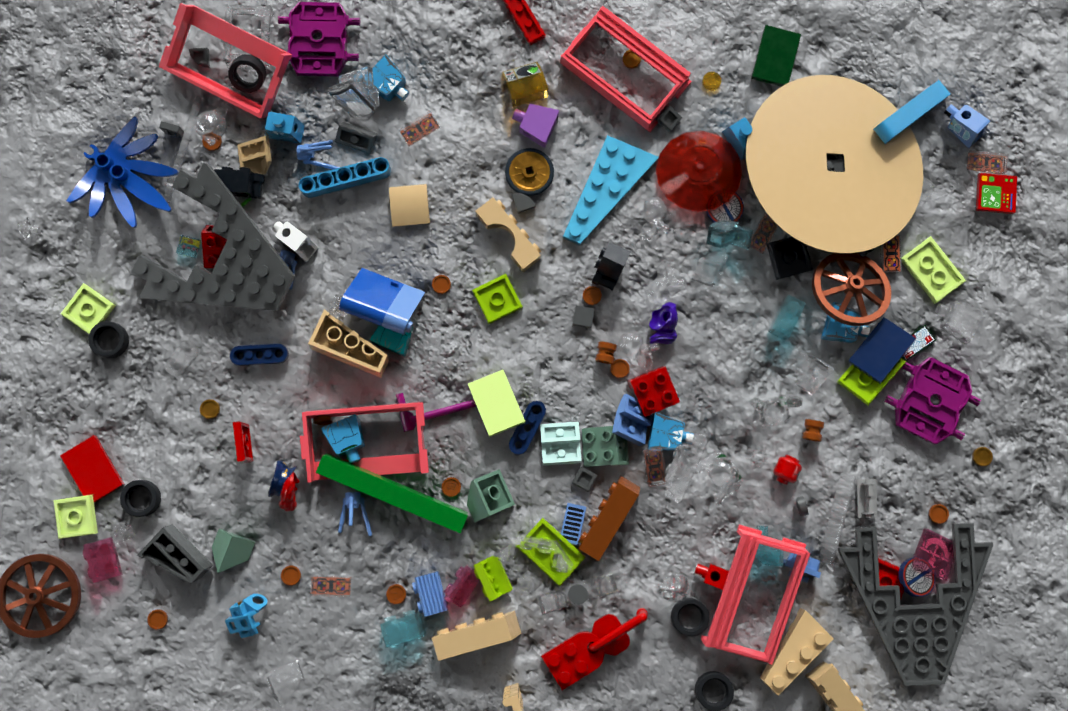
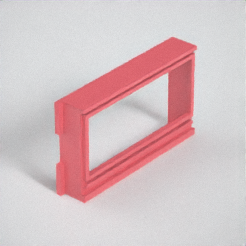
[159,3,292,119]
[560,6,692,133]
[300,402,429,483]
[701,524,810,665]

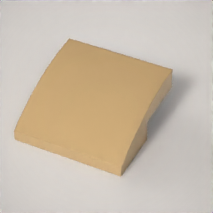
[389,184,430,227]

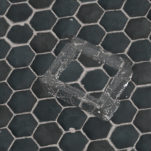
[222,4,274,69]

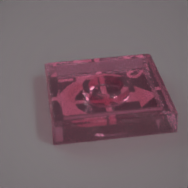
[912,528,954,581]

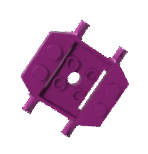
[278,2,361,77]
[884,357,981,445]

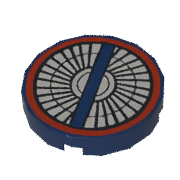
[706,189,744,227]
[898,557,935,597]

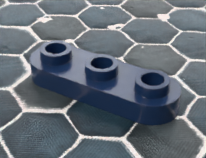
[230,344,289,366]
[509,401,546,455]

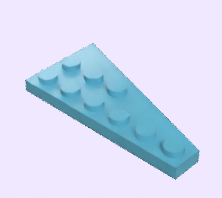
[563,135,659,245]

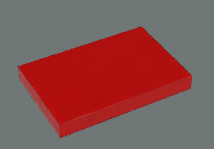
[60,435,125,503]

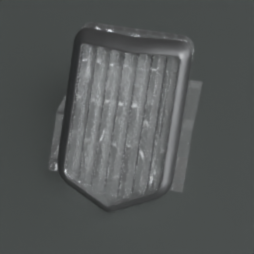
[328,66,380,121]

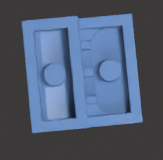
[612,394,653,446]

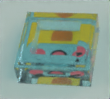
[176,235,201,259]

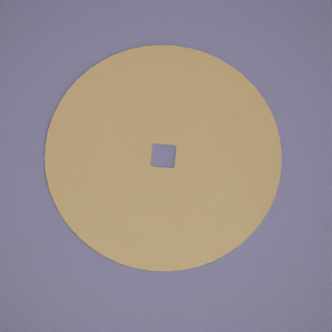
[746,75,923,253]

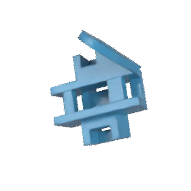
[225,594,268,638]

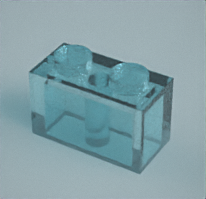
[768,295,806,340]
[380,609,426,648]

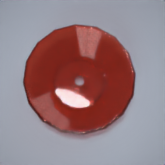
[656,131,742,212]

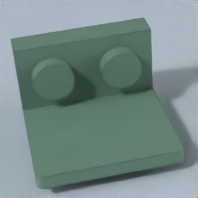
[582,426,629,467]

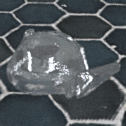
[195,103,228,146]
[656,574,696,602]

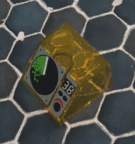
[502,62,549,107]

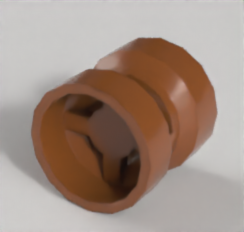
[595,341,617,364]
[802,419,824,442]

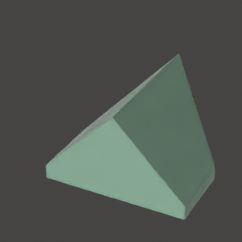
[212,529,256,573]

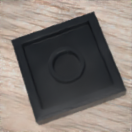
[766,237,813,280]

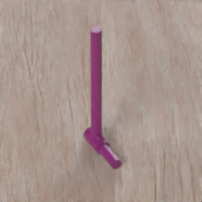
[396,393,477,432]

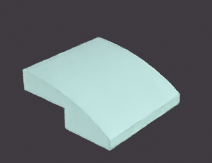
[540,422,581,466]

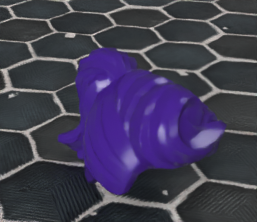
[649,302,678,345]

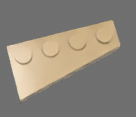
[308,309,389,378]
[760,608,834,696]
[432,610,521,661]
[805,661,865,711]

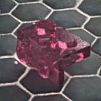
[83,537,123,583]
[443,564,480,607]

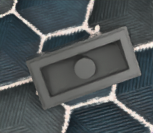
[335,122,378,154]

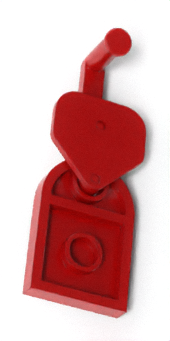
[541,608,648,690]

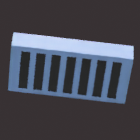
[559,503,586,545]

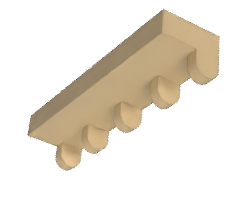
[502,683,523,711]

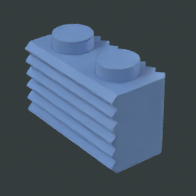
[412,571,448,617]

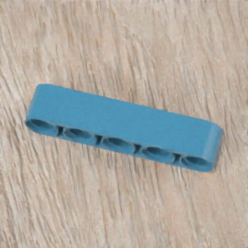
[873,80,951,144]
[299,157,391,198]

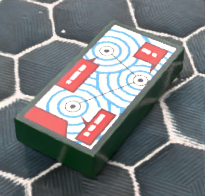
[902,325,936,361]

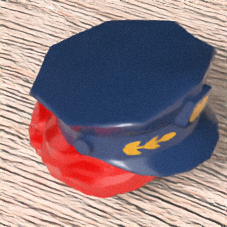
[268,460,300,511]

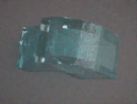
[706,220,753,249]
[754,526,783,566]

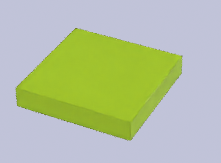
[472,274,523,324]

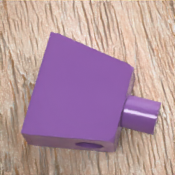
[512,104,559,148]

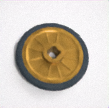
[505,148,554,196]

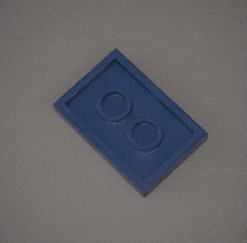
[848,317,916,384]

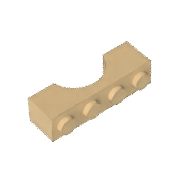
[475,197,541,273]

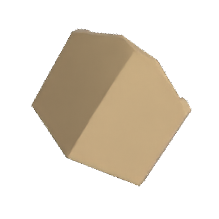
[237,136,272,175]

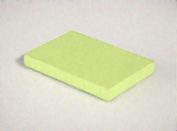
[900,236,966,304]
[468,370,525,437]

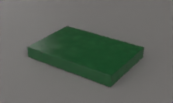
[751,25,801,87]

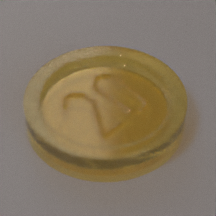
[702,72,721,91]

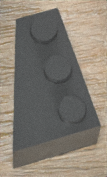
[137,524,213,583]

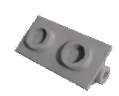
[857,479,877,518]

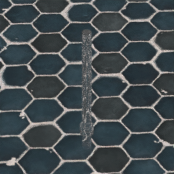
[164,95,203,203]

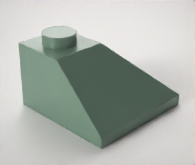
[467,469,515,523]

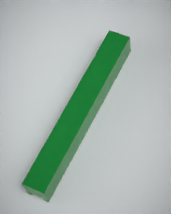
[316,453,468,533]

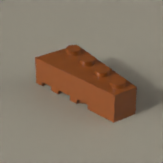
[578,475,640,561]

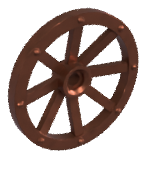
[812,253,891,326]
[0,554,81,638]

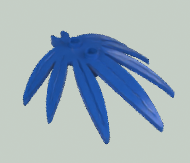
[66,116,179,228]

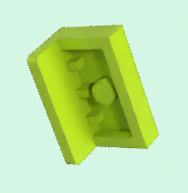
[474,554,513,601]

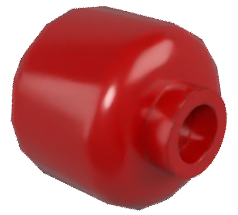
[773,455,802,485]

